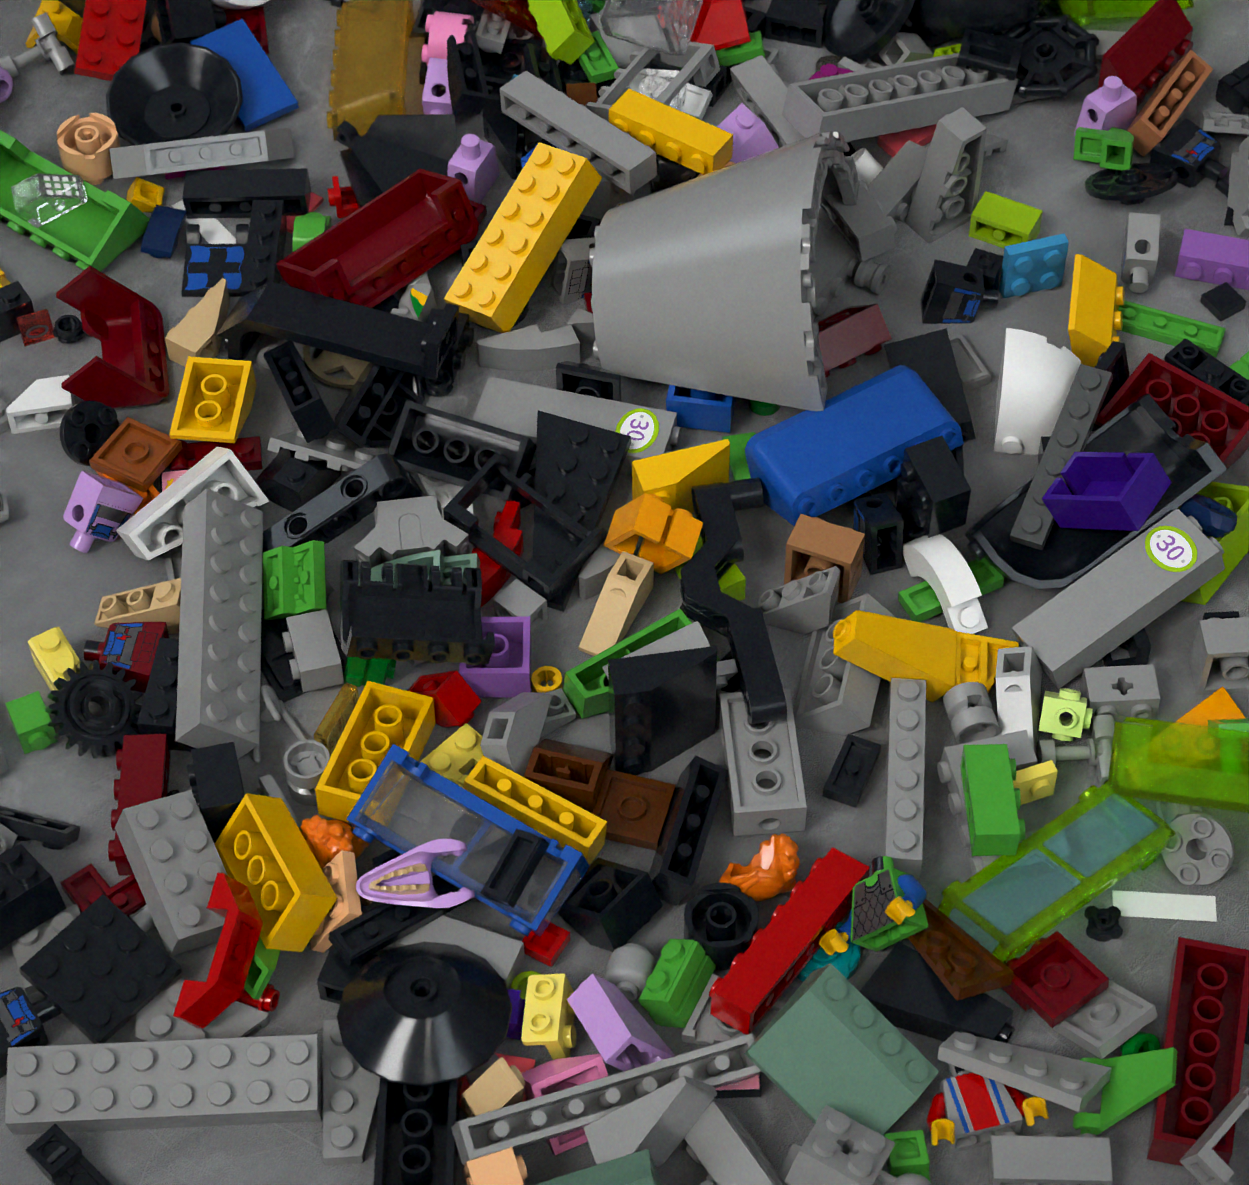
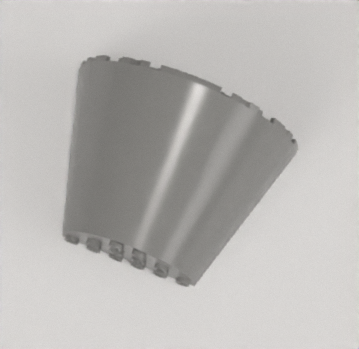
[589,131,860,411]

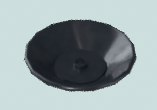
[106,42,243,146]
[337,942,512,1087]

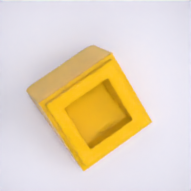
[126,177,165,212]

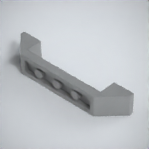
[109,127,294,179]

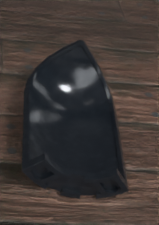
[965,394,1228,589]

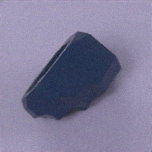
[1180,494,1237,538]

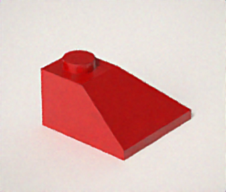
[688,0,751,51]

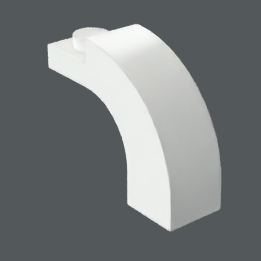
[903,534,988,634]

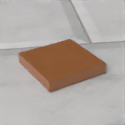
[89,417,183,493]

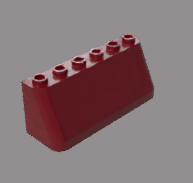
[276,169,478,308]

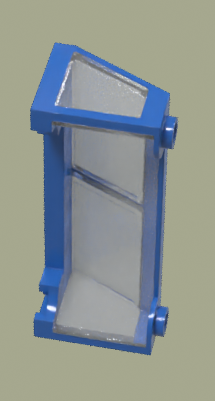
[346,744,590,937]

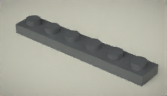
[1010,364,1113,551]

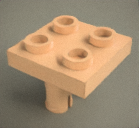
[310,850,372,953]

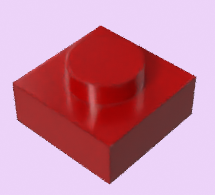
[521,922,571,968]

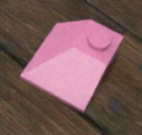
[521,1054,608,1156]

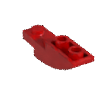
[462,500,524,607]

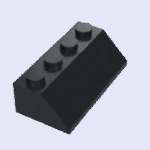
[388,400,536,502]

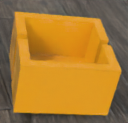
[603,493,703,574]

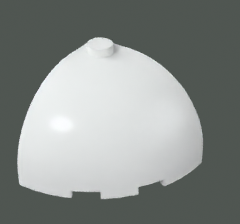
[994,328,1081,455]

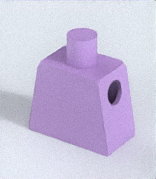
[1074,76,1137,136]
[447,134,500,203]

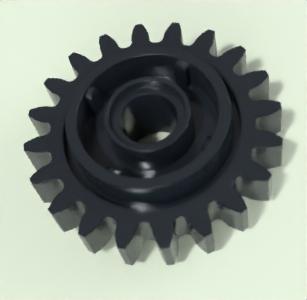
[45,660,143,759]

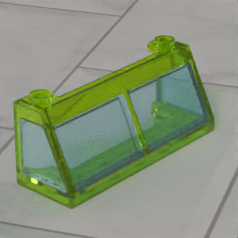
[938,781,1176,964]

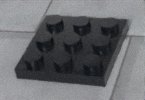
[19,894,182,1044]

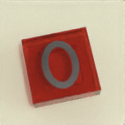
[16,309,55,346]

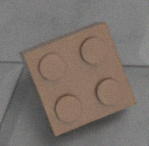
[784,514,865,603]

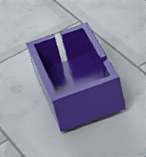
[1042,452,1172,531]

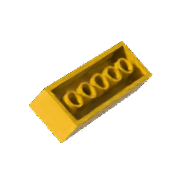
[444,142,602,333]

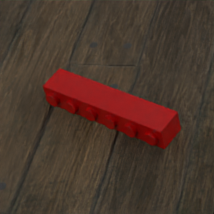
[709,847,870,1035]

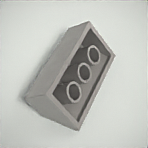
[793,593,894,736]

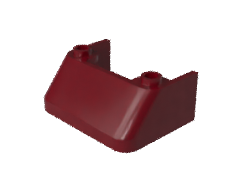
[56,266,169,409]

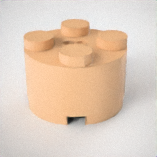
[57,113,120,185]

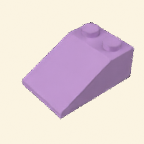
[717,103,779,163]

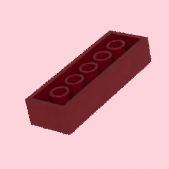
[1147,937,1249,1166]

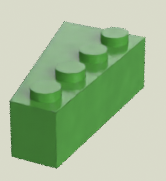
[563,608,720,719]

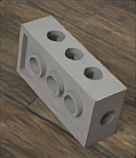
[719,688,807,836]

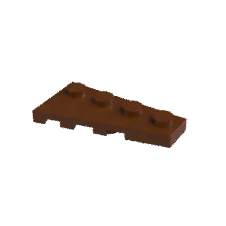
[907,899,1015,1001]

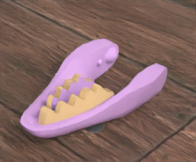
[356,839,475,908]

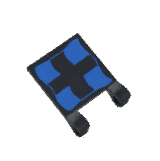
[181,224,249,297]

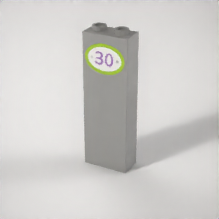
[472,376,682,477]
[1012,508,1225,689]

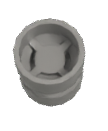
[943,682,1000,744]
[283,740,330,806]

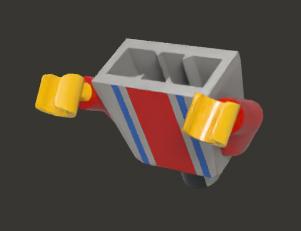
[926,1064,1049,1154]

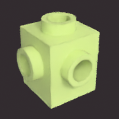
[1038,688,1093,741]

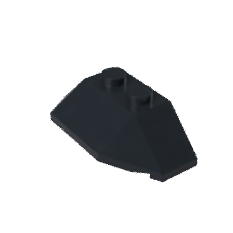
[335,363,425,448]

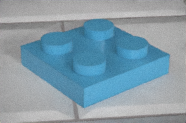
[999,233,1069,299]

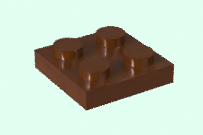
[592,769,676,851]

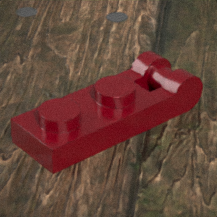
[169,436,263,471]

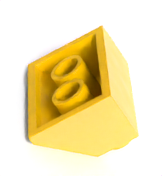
[1068,254,1125,367]

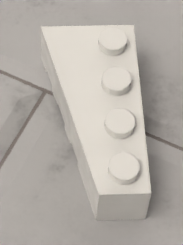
[116,446,269,561]

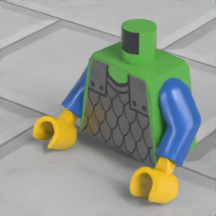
[819,856,928,956]

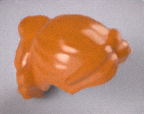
[300,815,369,869]
[719,833,800,901]

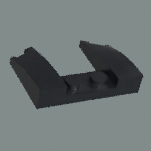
[447,31,564,114]

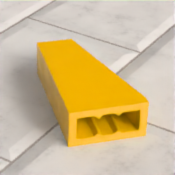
[833,610,956,703]

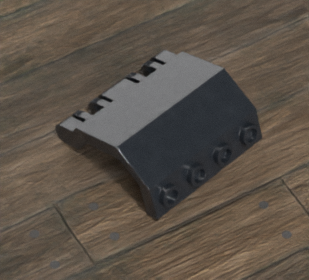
[340,560,495,665]

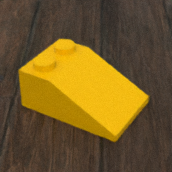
[169,356,257,443]
[632,439,730,513]

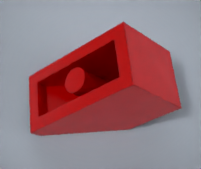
[407,670,482,727]

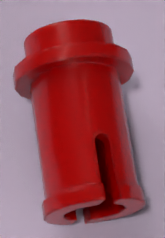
[236,984,280,1012]

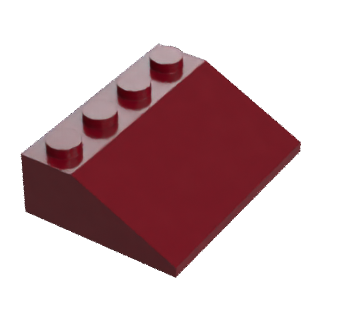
[1095,353,1249,486]

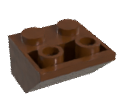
[524,738,613,813]

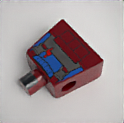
[84,622,170,693]

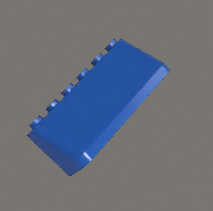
[745,365,964,526]

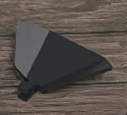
[336,114,457,208]

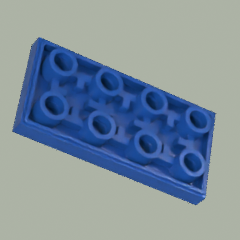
[190,19,299,132]

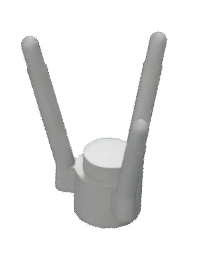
[252,685,308,763]

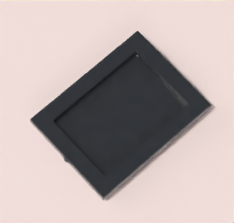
[261,609,347,703]

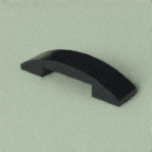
[25,1123,112,1185]

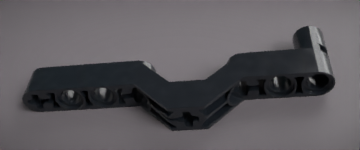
[680,477,787,724]

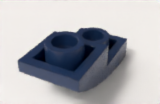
[140,205,186,258]

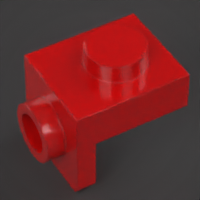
[327,176,359,219]

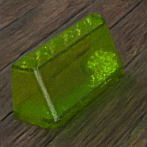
[1109,715,1249,813]

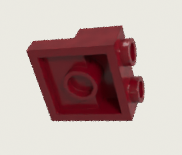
[1001,931,1109,1028]

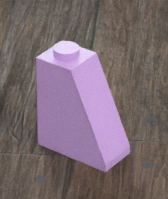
[567,973,675,1071]

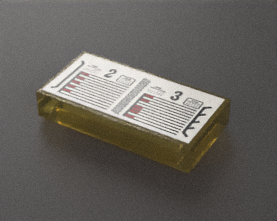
[314,682,359,756]

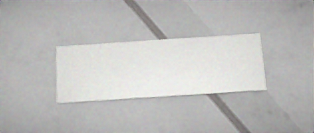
[172,200,236,244]
[1112,890,1217,922]

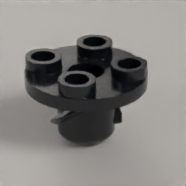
[60,401,120,466]

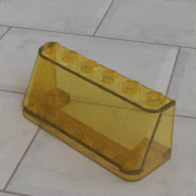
[327,0,414,141]

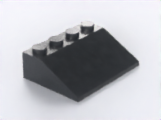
[608,646,717,776]

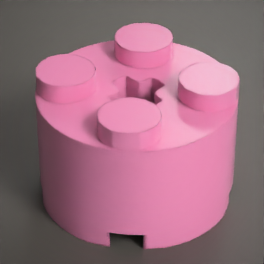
[422,11,474,66]

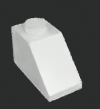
[6,375,75,434]

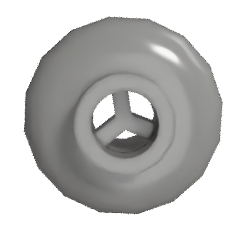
[605,943,656,1001]

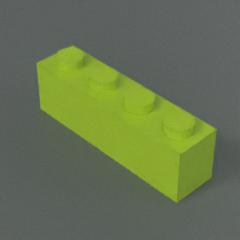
[527,0,595,65]

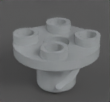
[1160,812,1235,885]

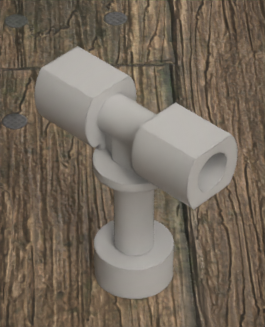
[0,13,75,79]
[1037,715,1123,788]

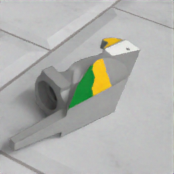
[391,272,438,323]

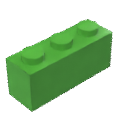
[960,744,1025,856]

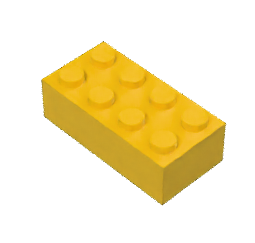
[315,681,436,829]
[215,793,337,952]

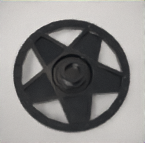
[1085,163,1178,205]

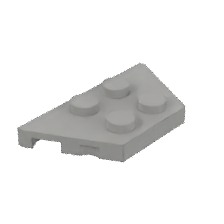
[135,977,270,1042]

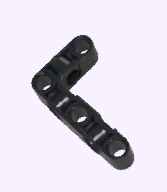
[262,453,425,558]

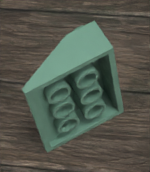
[744,963,939,1135]

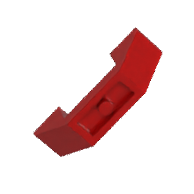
[173,873,263,1029]

